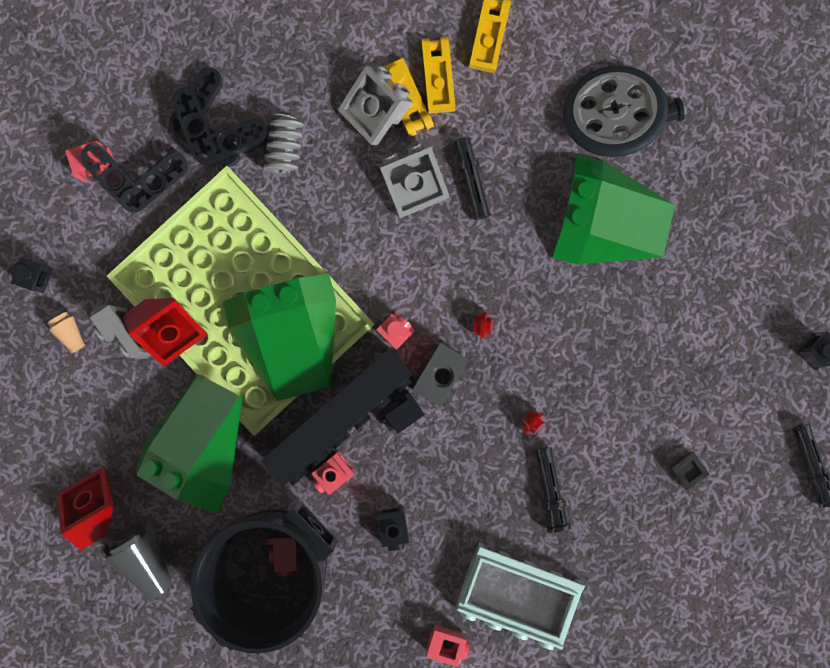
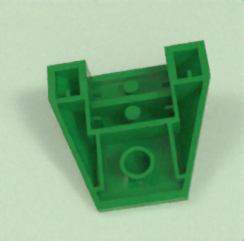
[552,154,675,264]
[223,274,336,401]
[136,375,242,513]

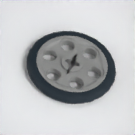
[563,65,668,157]

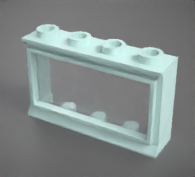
[456,542,585,650]

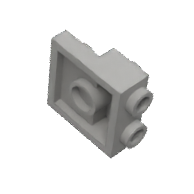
[338,66,413,145]
[378,142,450,218]
[90,304,151,359]

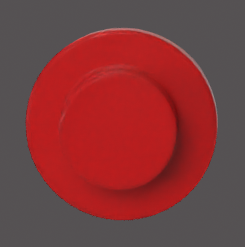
[474,312,493,339]
[520,409,545,435]

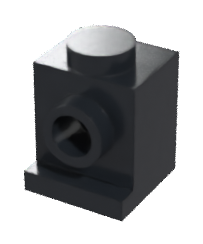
[11,257,53,293]
[796,332,830,371]
[381,392,425,434]
[376,507,409,551]

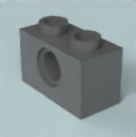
[412,343,470,407]

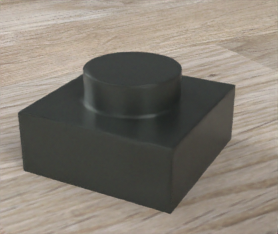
[669,451,710,490]

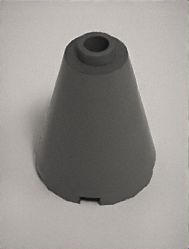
[100,519,172,600]

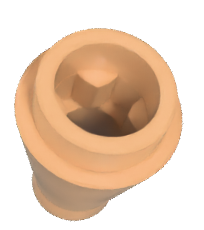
[48,312,86,354]

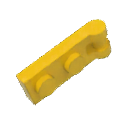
[469,0,511,73]
[421,36,455,114]
[383,58,434,137]

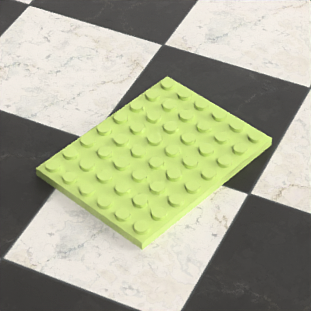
[107,166,375,436]

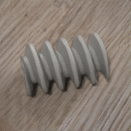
[263,113,304,175]

